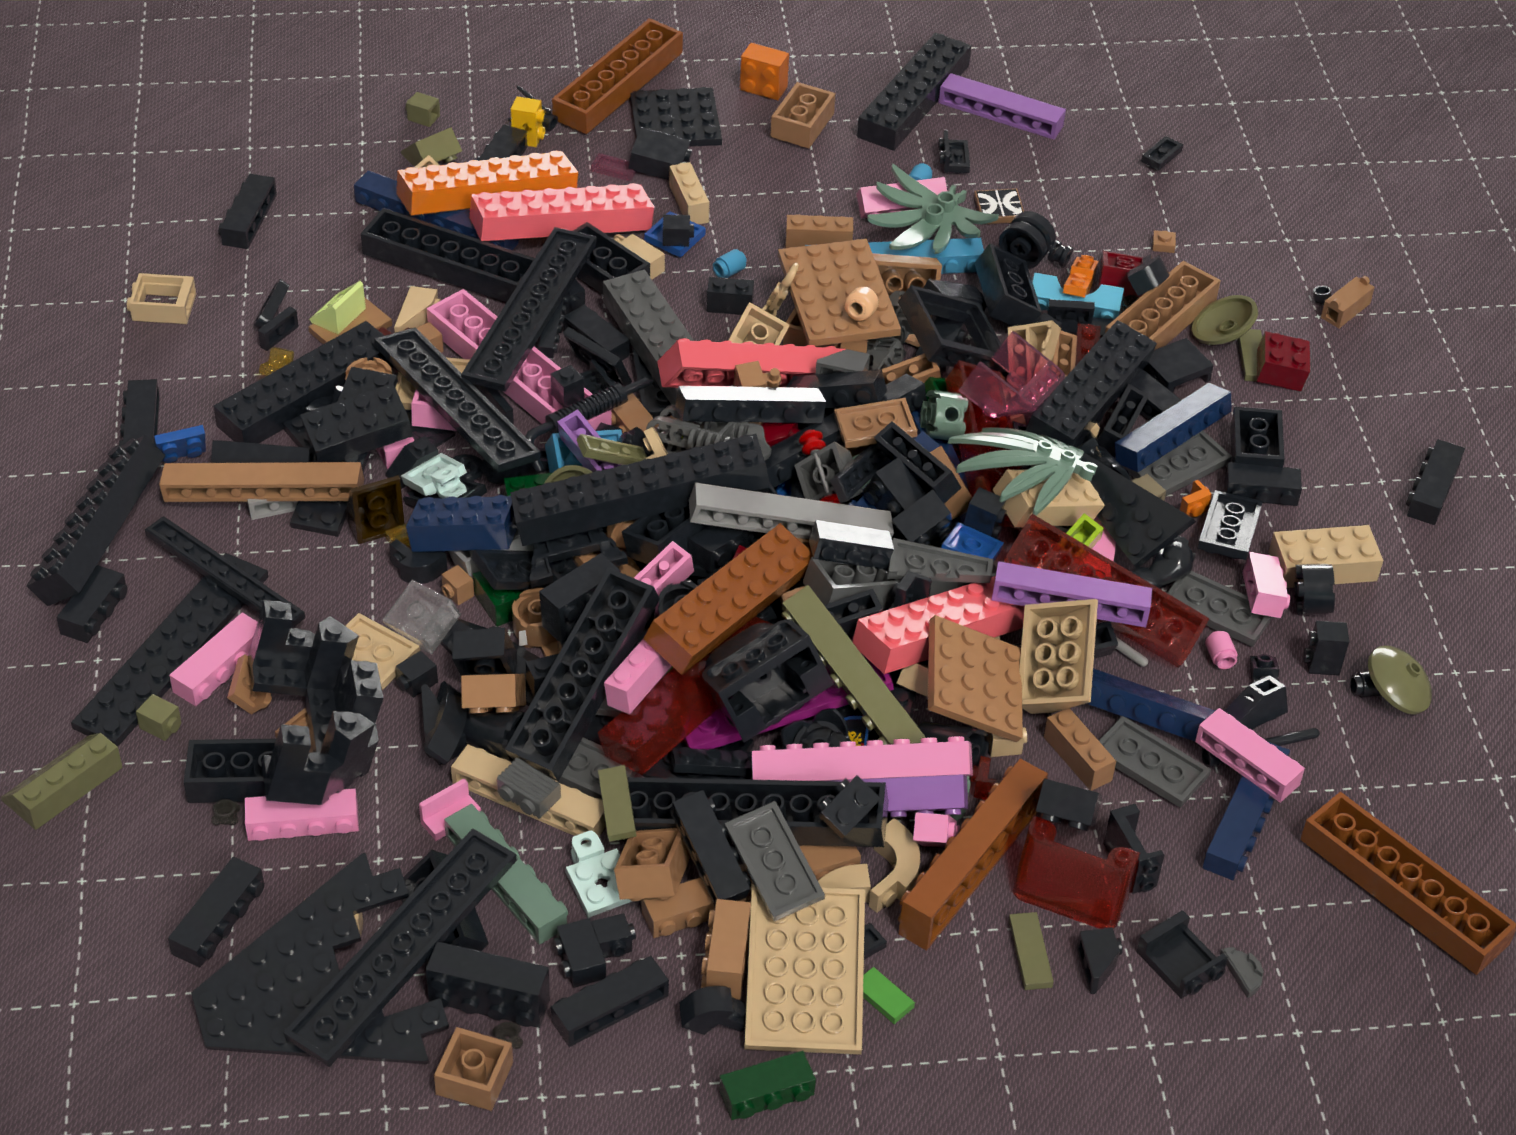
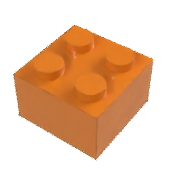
[740,43,789,100]

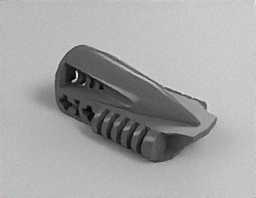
[645,405,772,460]

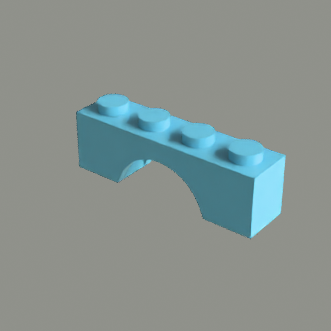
[1033,273,1124,319]

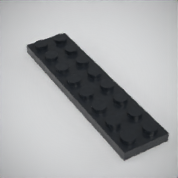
[290,367,398,537]

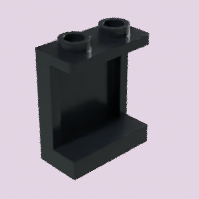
[1143,338,1214,394]
[1103,804,1164,894]
[1136,910,1228,999]

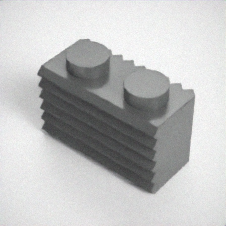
[497,758,561,819]

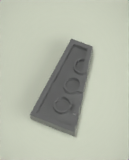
[887,538,993,583]

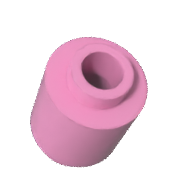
[1205,631,1238,669]

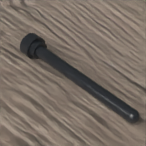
[1201,728,1320,767]

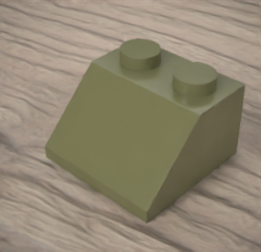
[401,127,462,167]

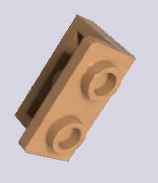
[227,654,272,714]

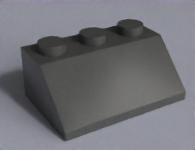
[816,349,870,417]

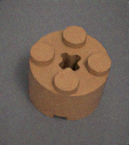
[512,588,557,648]

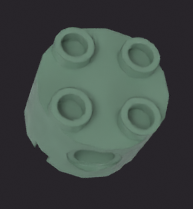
[920,390,968,441]

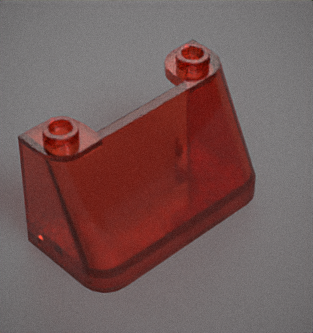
[1013,816,1140,929]

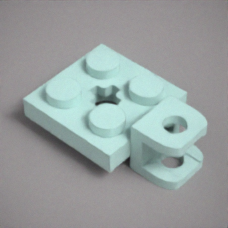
[401,453,467,498]
[566,830,632,918]

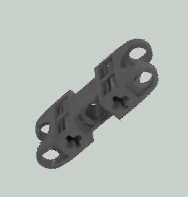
[867,291,931,370]

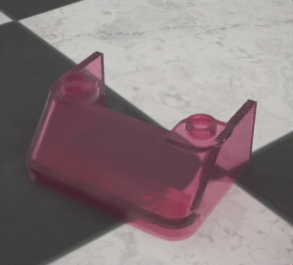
[959,331,1065,417]

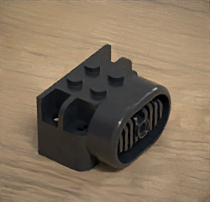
[702,619,834,742]

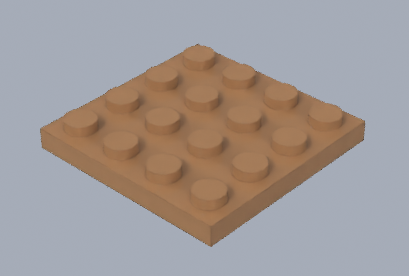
[928,615,1023,742]

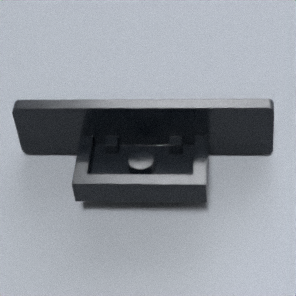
[1037,299,1114,338]

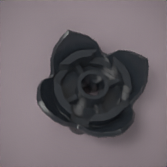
[781,708,852,749]

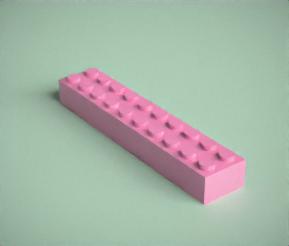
[427,289,611,430]

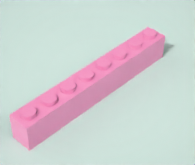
[752,737,973,781]

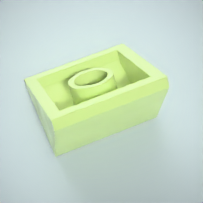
[309,281,366,334]

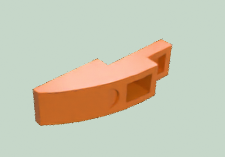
[1063,255,1099,298]

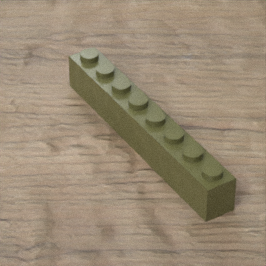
[781,585,926,745]

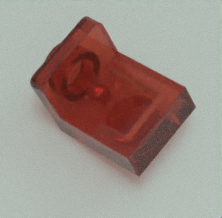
[971,756,1001,800]

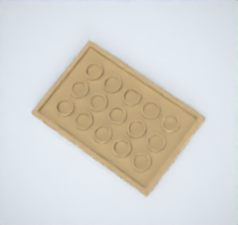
[745,884,865,1055]

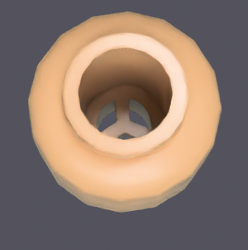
[844,287,878,321]

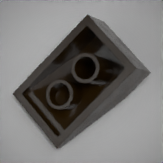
[347,475,405,545]

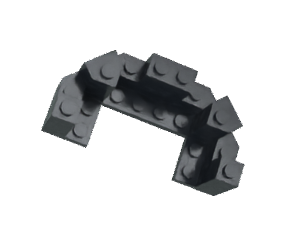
[248,600,383,805]

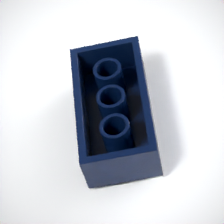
[406,495,517,552]

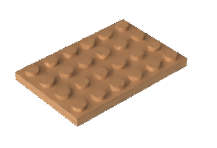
[778,239,901,346]

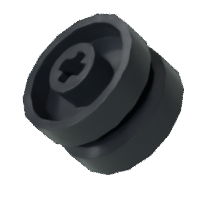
[999,211,1056,269]

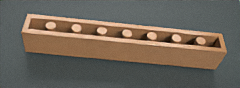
[159,462,364,502]
[642,845,861,938]

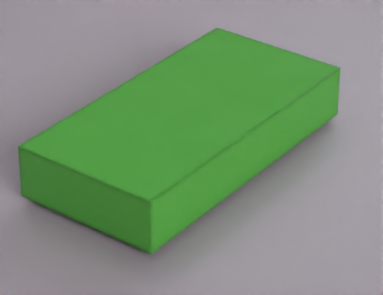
[863,967,915,1024]

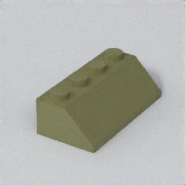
[1,733,123,830]

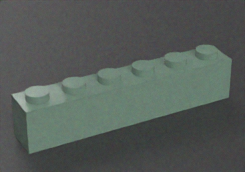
[444,804,568,945]

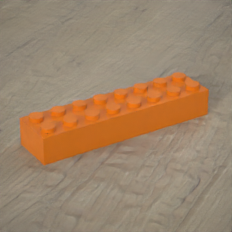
[397,151,578,215]

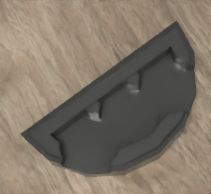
[1220,947,1263,998]

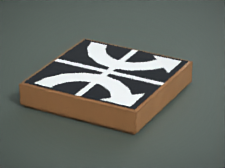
[974,189,1024,224]

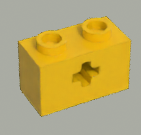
[511,96,545,147]

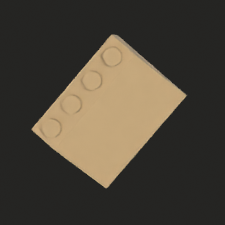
[1019,599,1098,714]

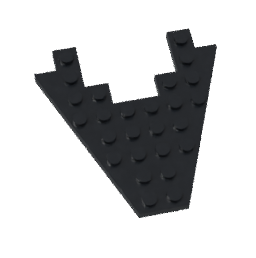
[191,853,450,1064]

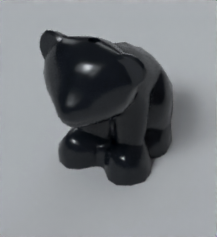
[1124,536,1195,606]

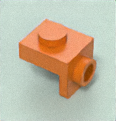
[1180,480,1212,517]

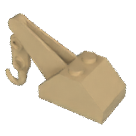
[728,263,799,345]

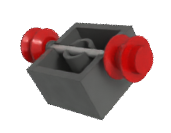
[795,430,863,504]

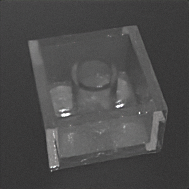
[382,580,461,655]

